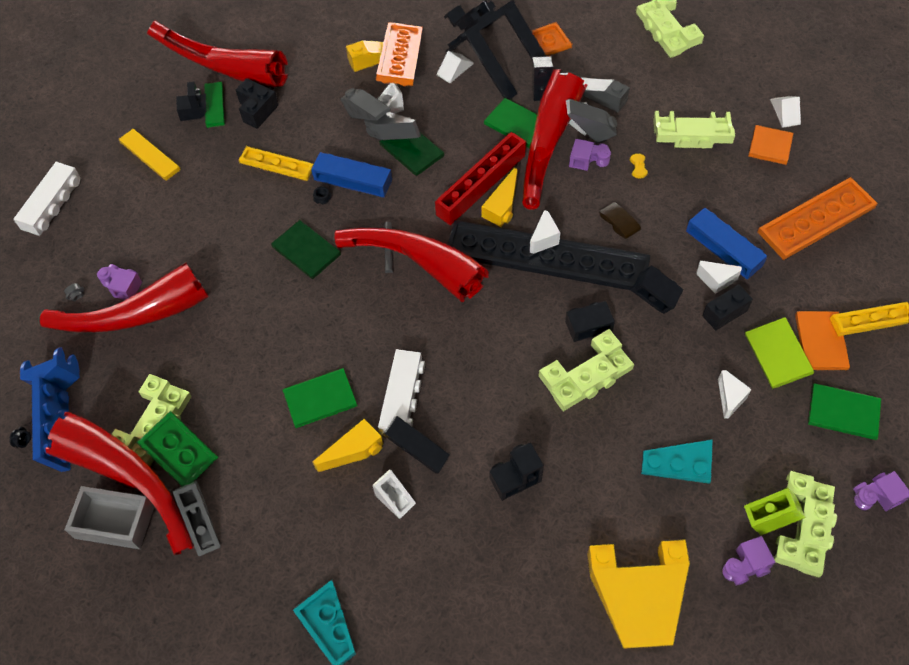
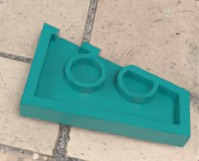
[641,439,713,484]
[293,580,356,665]

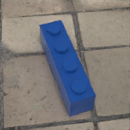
[311,152,392,197]
[686,208,767,280]

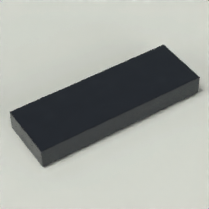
[383,416,450,474]

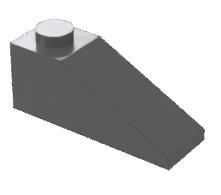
[581,78,630,113]
[340,88,391,121]
[566,99,617,143]
[364,112,421,140]
[173,481,221,557]

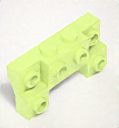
[636,0,704,58]
[653,111,735,148]
[539,329,634,411]
[112,374,192,467]
[774,471,837,577]

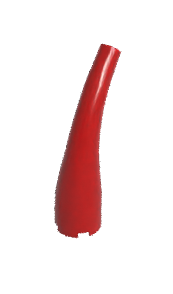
[147,20,288,87]
[522,69,587,210]
[335,228,489,302]
[40,263,209,332]
[45,412,194,555]

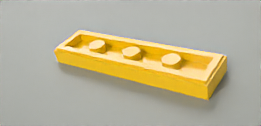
[119,129,180,181]
[239,146,314,181]
[830,302,909,336]

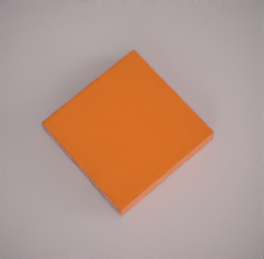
[532,22,572,57]
[749,125,793,165]

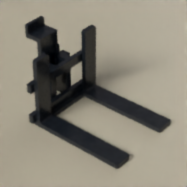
[444,0,547,100]

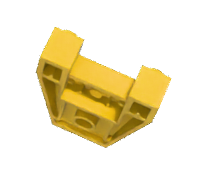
[587,540,689,648]

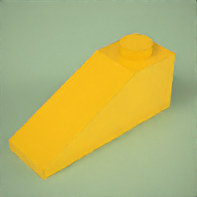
[346,41,384,72]
[482,168,517,227]
[313,419,383,472]

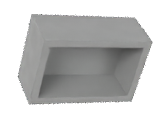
[65,486,155,549]

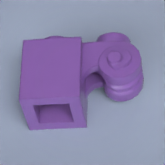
[569,139,611,171]
[97,264,142,300]
[853,471,909,511]
[722,536,776,586]

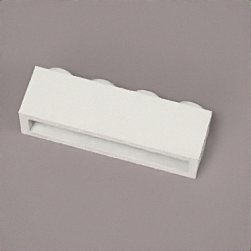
[14,162,81,236]
[378,349,425,435]

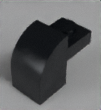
[176,81,206,121]

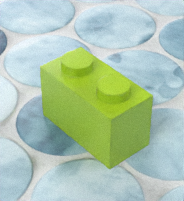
[744,488,805,535]

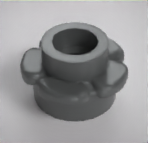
[64,283,84,301]

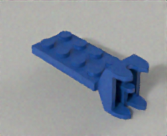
[20,347,80,472]

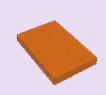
[795,311,850,370]

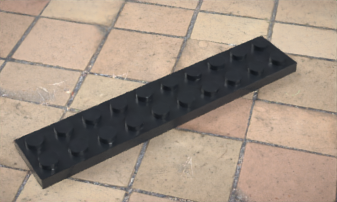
[447,220,651,290]

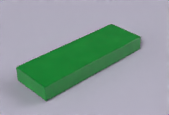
[204,82,225,128]

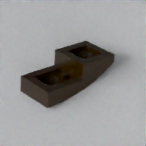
[599,202,641,239]

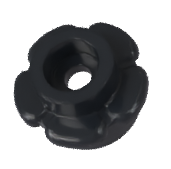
[313,187,332,204]
[9,427,31,448]

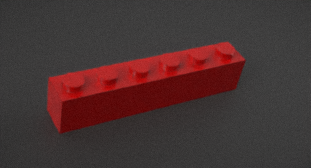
[435,132,526,226]

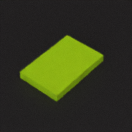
[745,317,814,389]

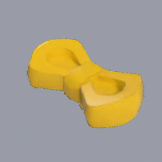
[630,154,648,178]

